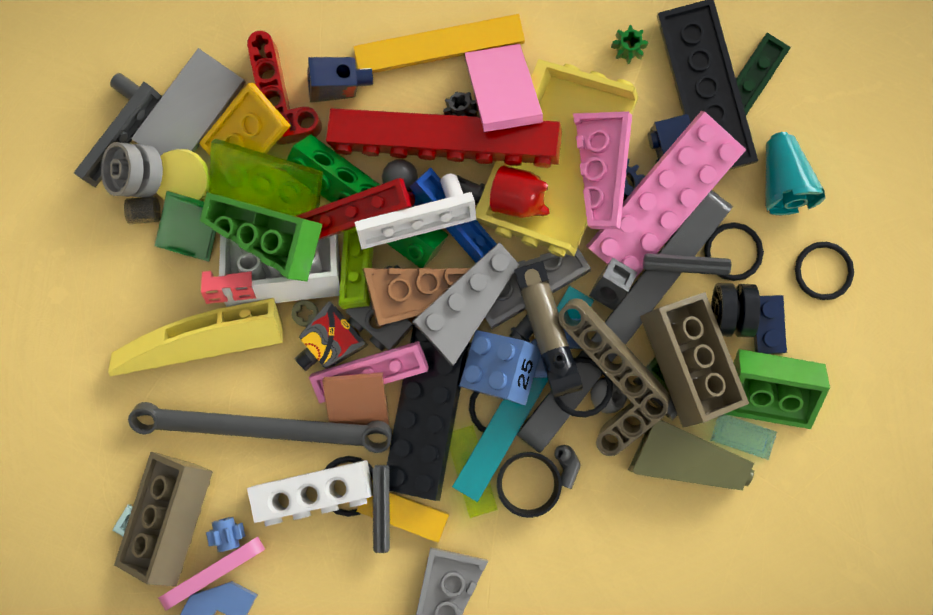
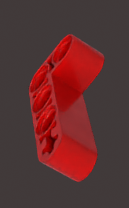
[247,31,322,145]

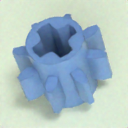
[206,517,245,552]

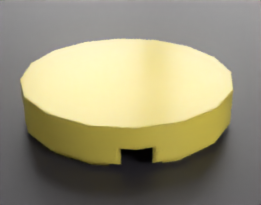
[157,149,210,201]

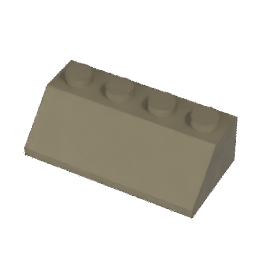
[114,452,213,586]

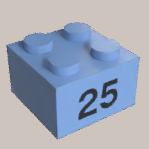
[459,330,540,405]

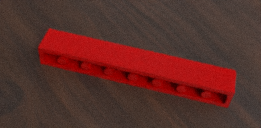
[326,108,562,168]

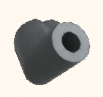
[554,445,581,489]

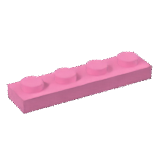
[309,341,429,403]

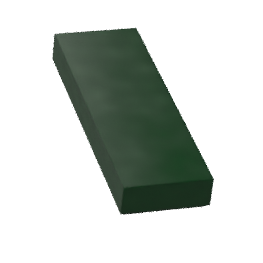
[736,33,791,115]

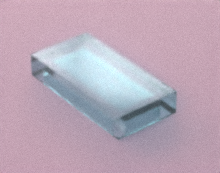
[710,414,777,460]

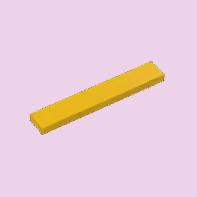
[353,14,525,73]

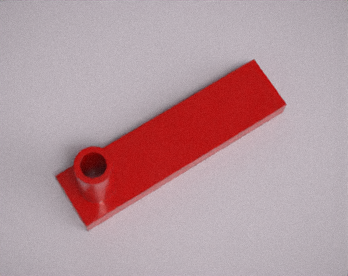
[296,178,415,241]

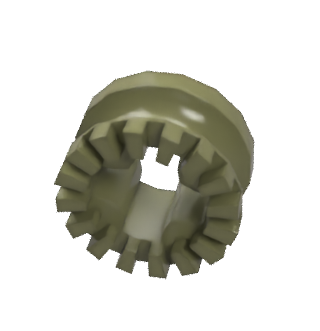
[292,300,319,327]

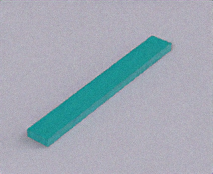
[452,286,594,502]

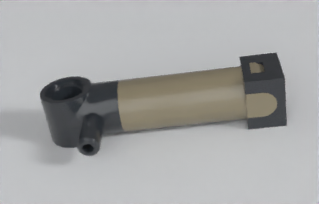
[514,261,583,398]

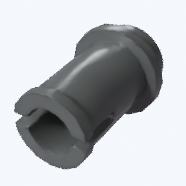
[457,175,485,205]
[509,313,534,342]

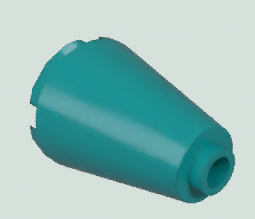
[765,132,826,216]

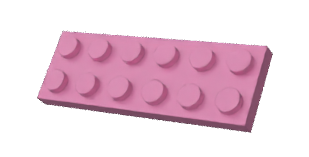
[586,111,746,278]

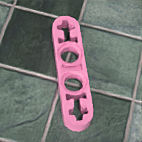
[158,537,265,611]

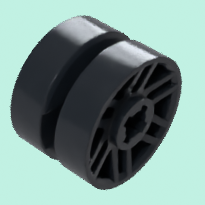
[711,283,760,337]

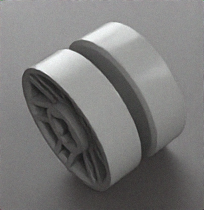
[101,142,163,197]

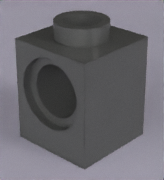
[589,258,638,311]

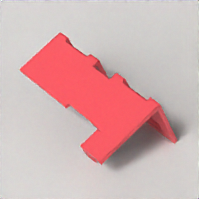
[201,271,256,304]

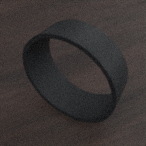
[497,452,562,518]

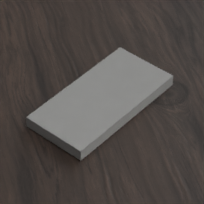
[131,48,246,156]

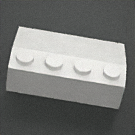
[219,209,341,307]

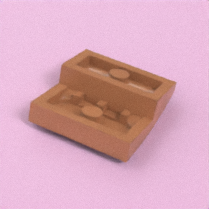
[322,372,389,425]

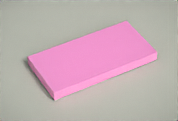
[465,44,543,132]

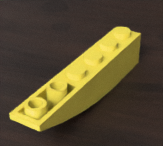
[108,298,283,376]

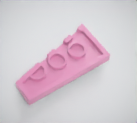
[573,111,632,229]

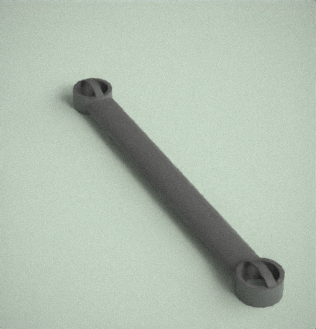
[128,402,392,453]

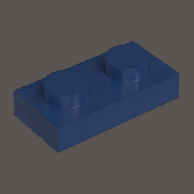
[754,295,787,354]

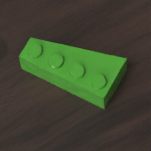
[200,192,323,282]

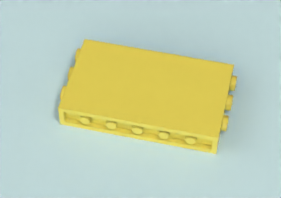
[476,59,638,257]

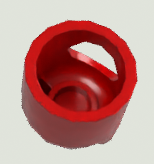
[490,165,550,218]

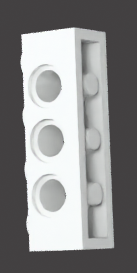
[247,460,373,526]

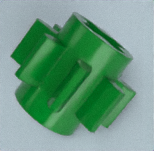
[611,25,648,64]

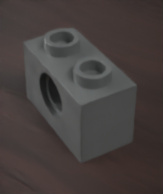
[345,301,413,351]

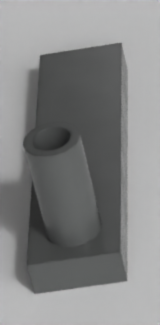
[74,73,162,188]

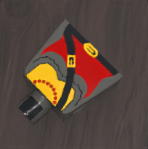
[295,301,368,371]

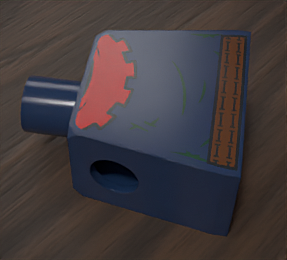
[307,57,373,103]

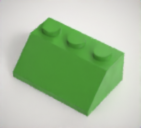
[725,349,830,429]

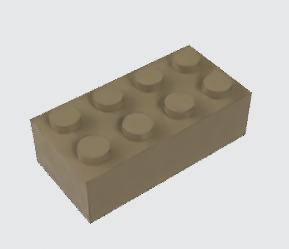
[640,292,749,428]

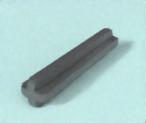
[643,253,732,275]
[373,465,390,553]

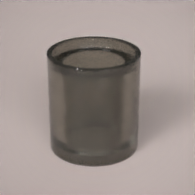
[124,196,161,224]

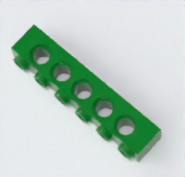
[283,134,449,268]

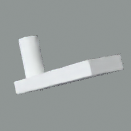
[355,173,476,249]

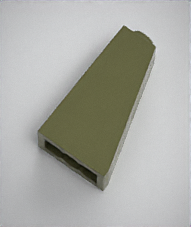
[628,420,754,491]

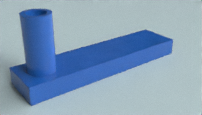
[410,168,497,263]

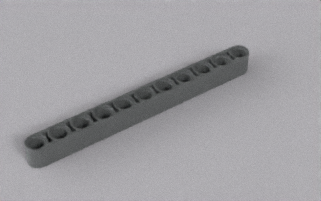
[517,190,733,453]

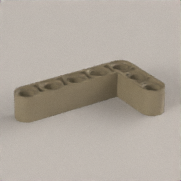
[558,298,670,456]

